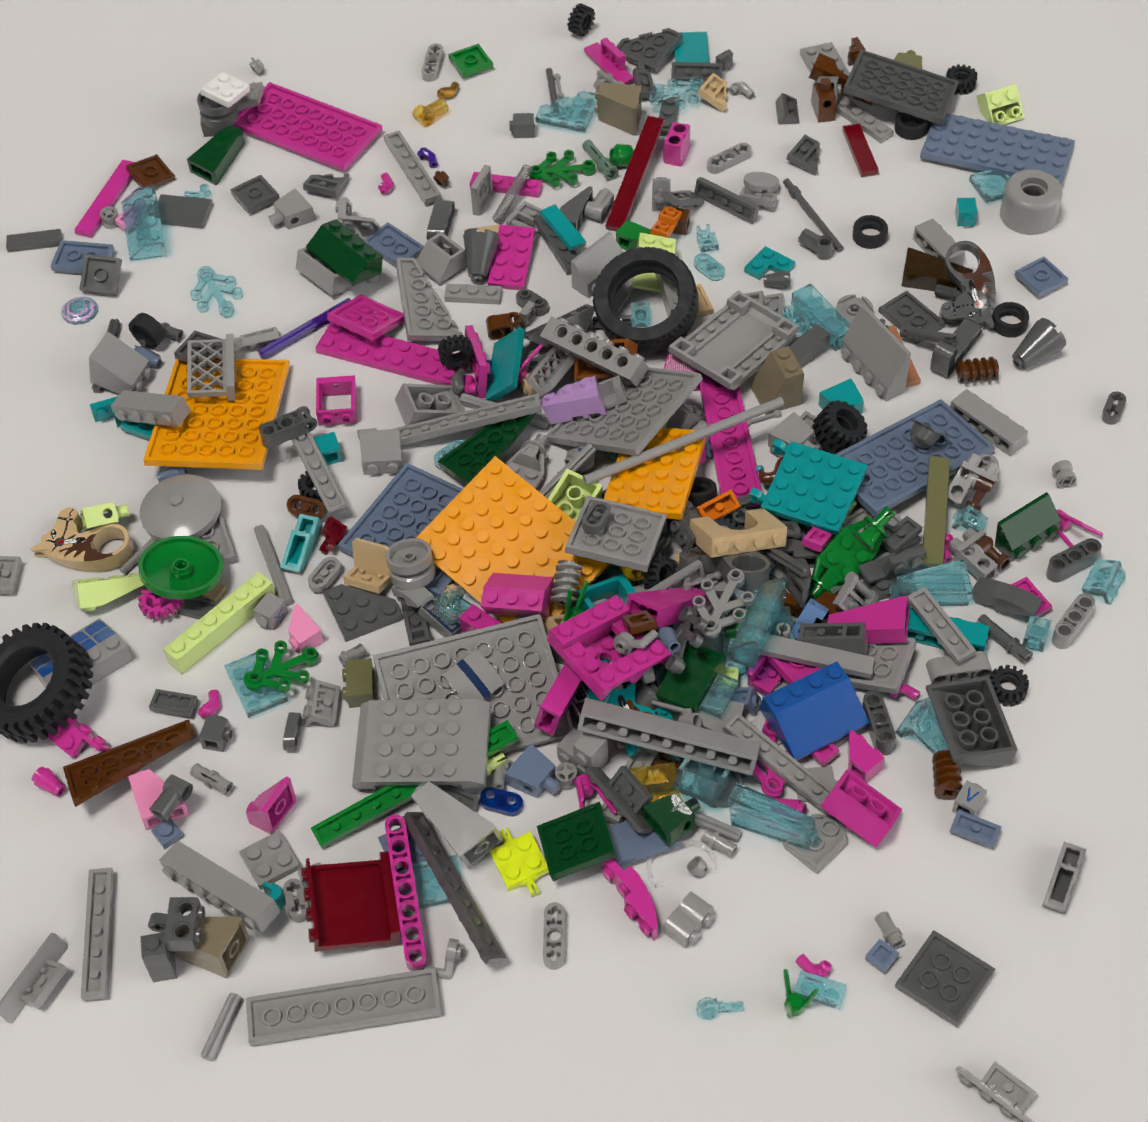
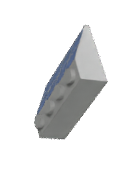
[27,618,132,688]

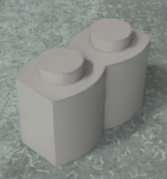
[663,891,714,948]

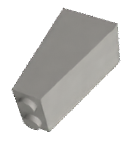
[411,781,504,869]

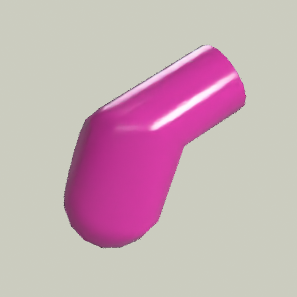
[378,172,394,194]
[464,375,478,395]
[943,533,954,563]
[887,683,921,701]

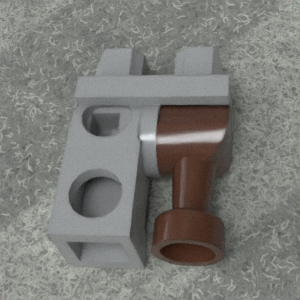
[947,453,999,514]
[949,527,1011,582]

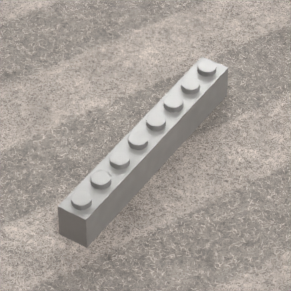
[577,698,760,776]

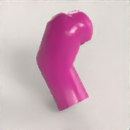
[198,690,220,718]
[795,954,832,978]

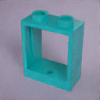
[576,574,637,611]

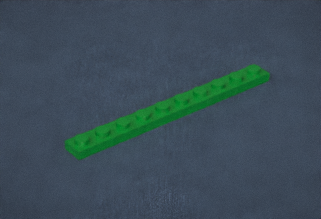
[311,720,519,849]

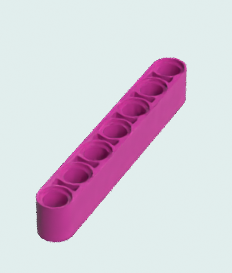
[385,815,427,971]

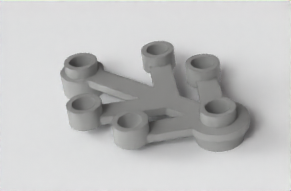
[692,569,754,639]

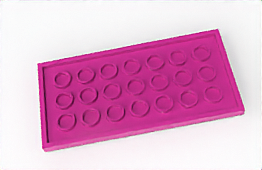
[232,82,383,172]

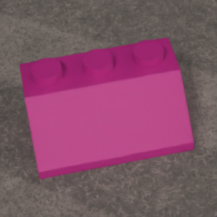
[480,573,554,619]
[820,769,902,847]

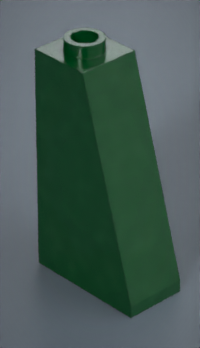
[187,125,245,185]

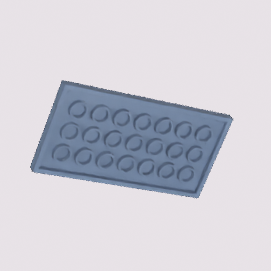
[920,113,1075,184]
[835,399,995,517]

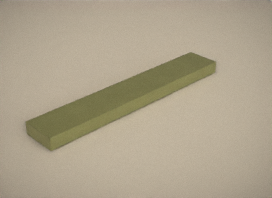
[921,456,950,568]

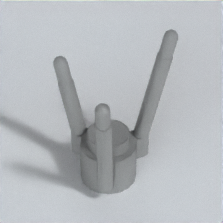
[651,700,701,727]

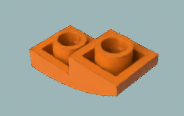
[650,206,682,238]

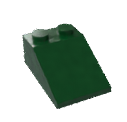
[656,641,726,713]

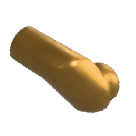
[437,82,460,99]

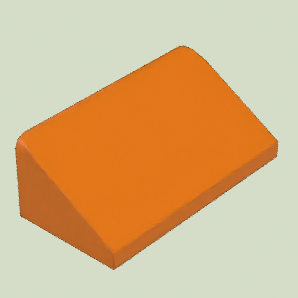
[695,489,741,520]

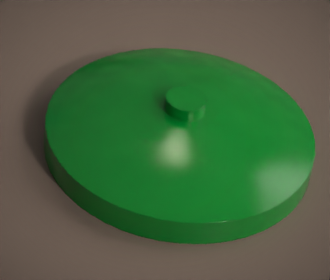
[138,536,223,600]

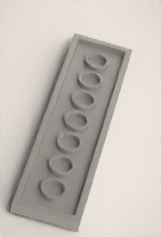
[246,968,442,1046]

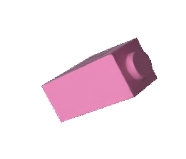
[128,769,189,831]

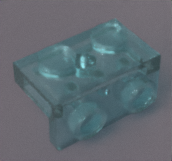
[433,587,472,624]

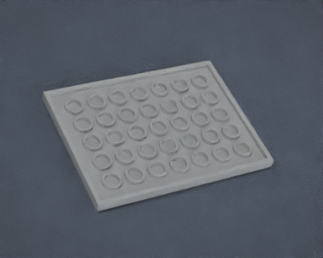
[373,614,574,758]

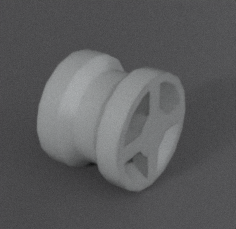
[100,206,118,229]
[555,762,577,790]

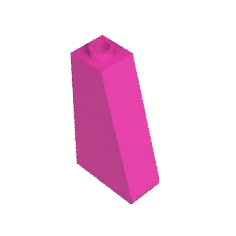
[626,586,708,629]
[827,596,910,644]
[534,663,583,736]

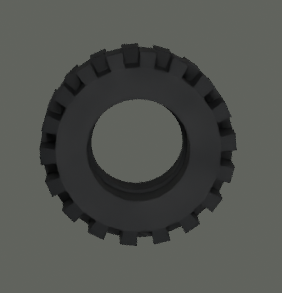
[812,400,868,454]

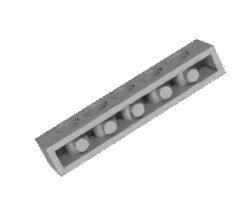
[540,316,649,387]

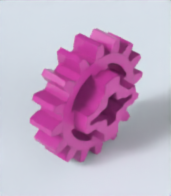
[137,589,184,621]

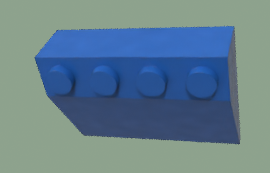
[760,661,870,761]

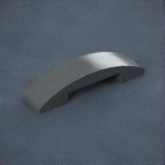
[400,597,431,646]

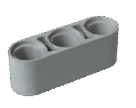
[1052,593,1095,649]
[926,651,992,684]

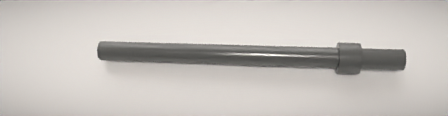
[783,178,844,252]

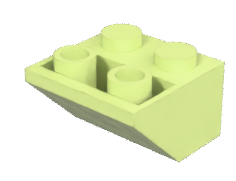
[976,84,1024,125]

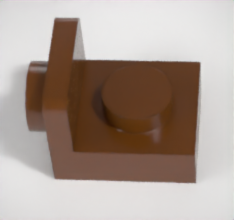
[847,37,865,66]
[622,610,658,639]

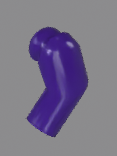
[417,147,438,168]

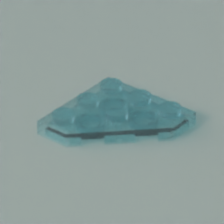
[536,91,598,133]

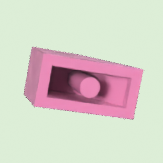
[288,604,324,654]

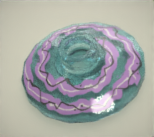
[61,297,98,325]

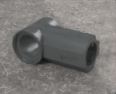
[798,228,833,260]
[149,775,193,821]

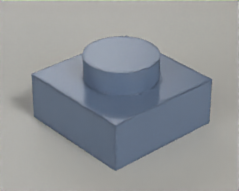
[151,818,183,850]
[865,939,899,973]

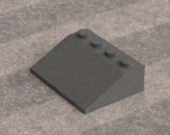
[926,676,1018,767]

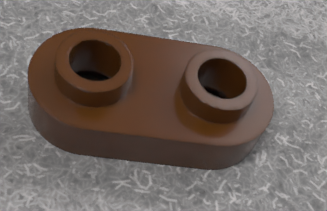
[286,495,327,519]

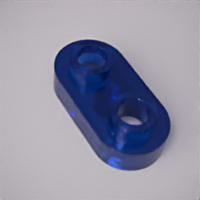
[480,787,523,817]

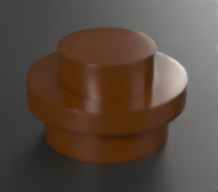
[433,170,449,187]

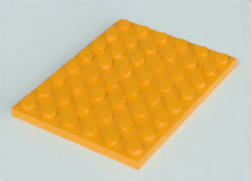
[143,358,290,470]
[416,456,610,625]

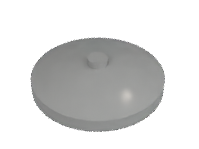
[140,474,221,541]

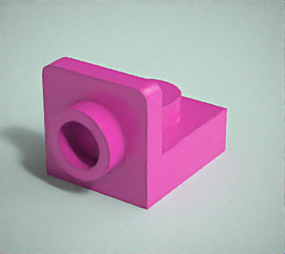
[802,527,832,552]

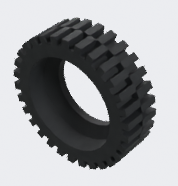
[0,623,93,743]

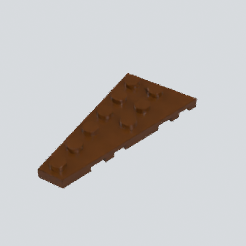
[63,719,196,807]

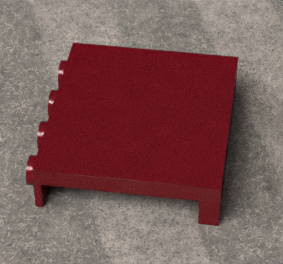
[301,851,401,952]

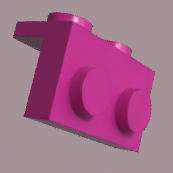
[746,655,784,696]

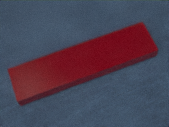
[842,123,879,177]

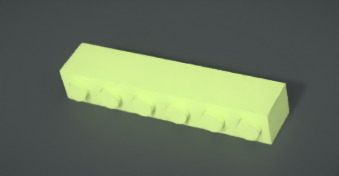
[163,572,276,675]

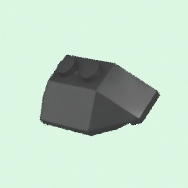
[524,304,595,349]

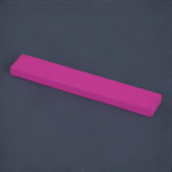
[74,159,134,238]

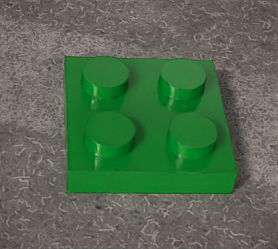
[448,43,493,78]

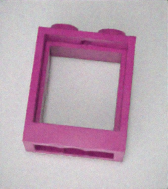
[316,375,357,426]

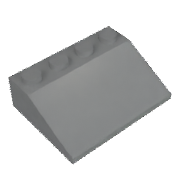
[841,304,911,401]

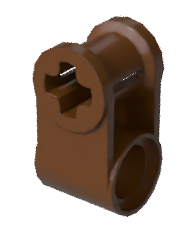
[486,312,523,340]

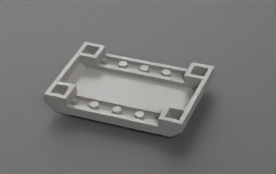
[668,290,799,390]
[352,699,491,789]

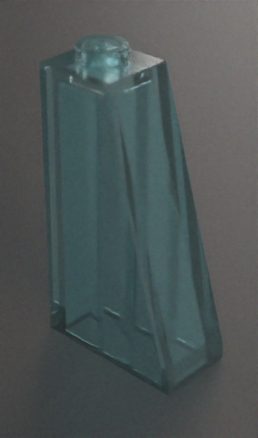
[890,560,974,606]
[728,782,818,850]

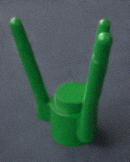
[563,580,598,622]
[783,969,819,1018]

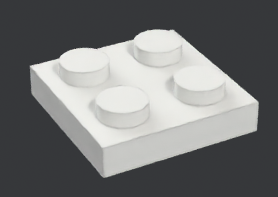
[200,72,250,108]

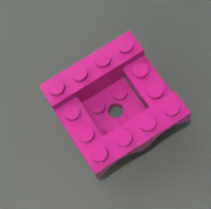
[547,595,672,701]

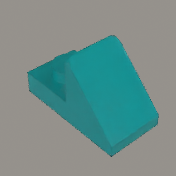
[90,396,123,427]

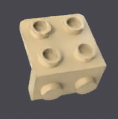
[343,538,391,594]

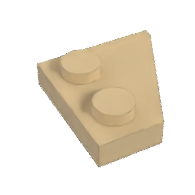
[696,73,727,112]

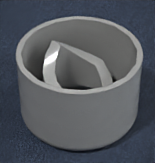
[1000,169,1063,235]

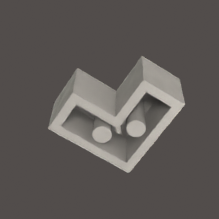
[557,728,608,775]

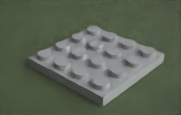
[565,496,667,572]

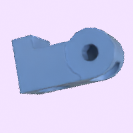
[792,598,829,639]

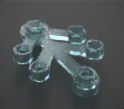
[649,77,704,109]
[190,266,243,318]

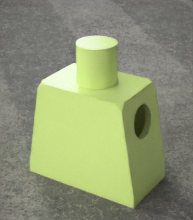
[80,502,129,532]

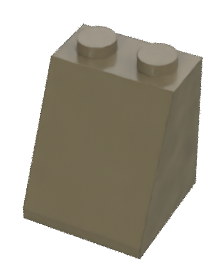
[595,82,642,136]
[751,346,804,415]
[175,916,250,979]

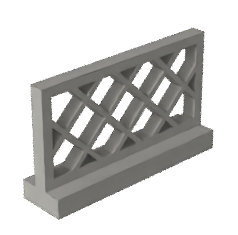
[187,334,236,401]

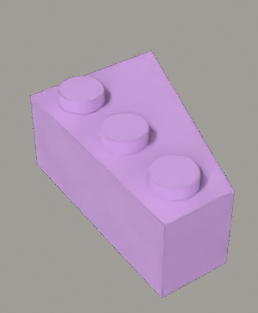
[541,376,607,424]

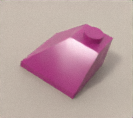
[246,776,297,835]

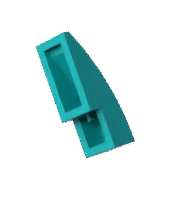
[280,514,323,573]

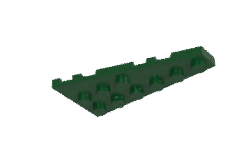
[437,395,537,485]

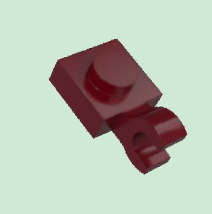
[319,516,347,555]

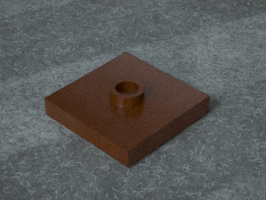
[126,154,175,192]

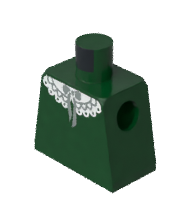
[643,793,701,848]

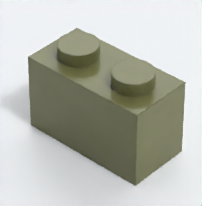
[342,658,375,708]

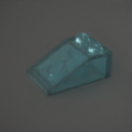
[673,758,733,806]

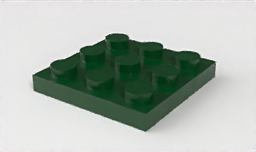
[537,801,618,881]

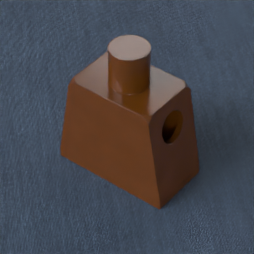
[811,78,836,123]

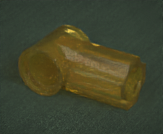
[412,97,449,127]

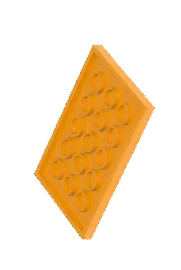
[604,428,707,520]

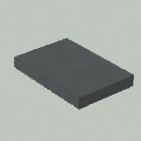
[151,194,213,228]
[878,291,946,344]

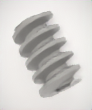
[550,560,583,607]

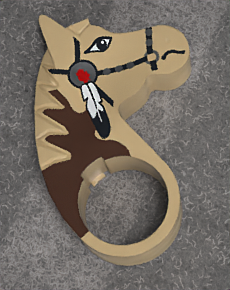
[31,507,134,572]

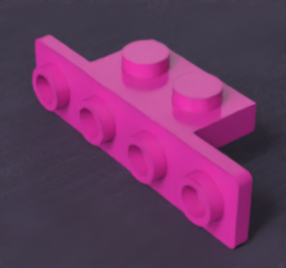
[584,38,634,84]
[48,717,111,758]

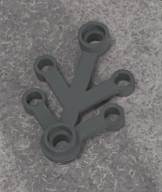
[665,606,708,674]

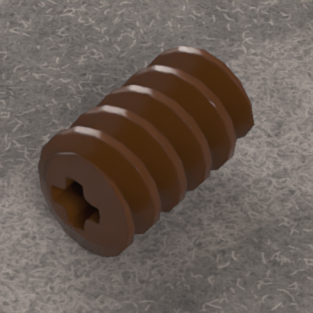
[956,357,999,384]
[932,750,963,800]

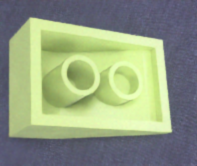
[632,233,676,293]
[548,469,603,522]

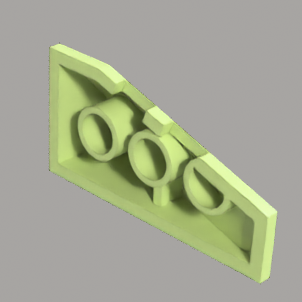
[72,573,143,611]

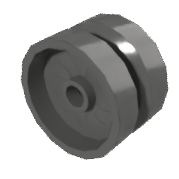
[197,92,239,129]

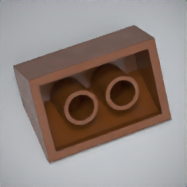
[574,338,638,380]

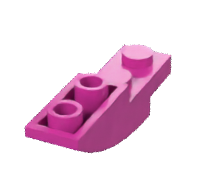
[602,859,658,940]

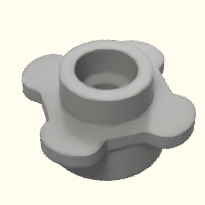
[249,57,265,75]

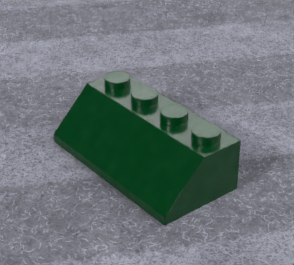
[306,219,383,286]

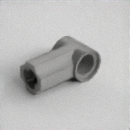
[584,188,614,222]

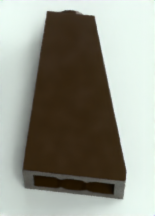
[901,248,973,291]

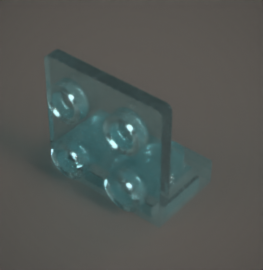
[895,697,947,754]

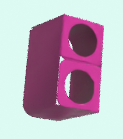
[663,122,690,167]

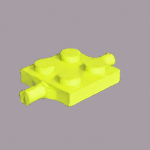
[489,828,549,896]

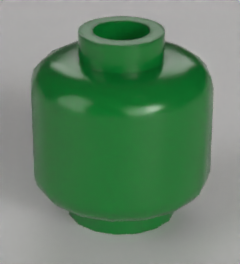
[609,144,634,168]

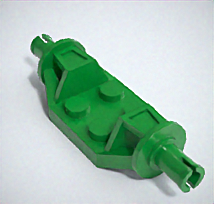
[808,506,895,600]

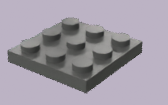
[895,930,995,1027]

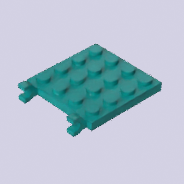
[750,438,868,535]

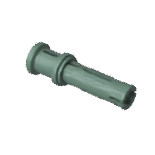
[582,140,619,181]

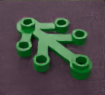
[527,150,596,187]
[243,640,319,693]

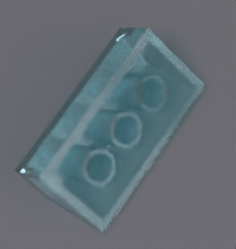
[121,186,166,261]
[727,577,788,669]

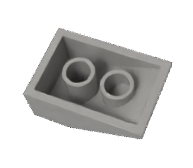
[394,384,465,426]

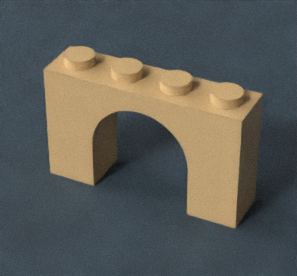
[689,508,787,558]

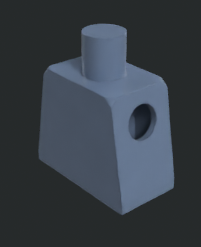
[505,744,561,798]

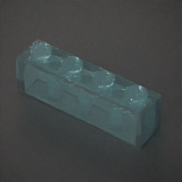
[791,283,851,351]

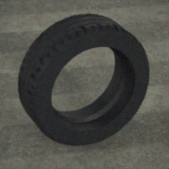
[593,247,699,353]

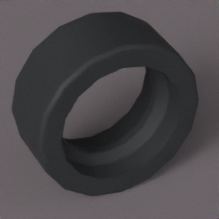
[894,112,928,140]
[852,215,888,249]
[992,302,1030,337]
[128,312,166,349]
[688,477,717,508]

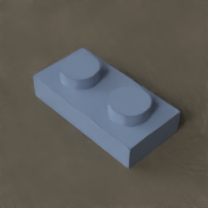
[950,809,1002,849]

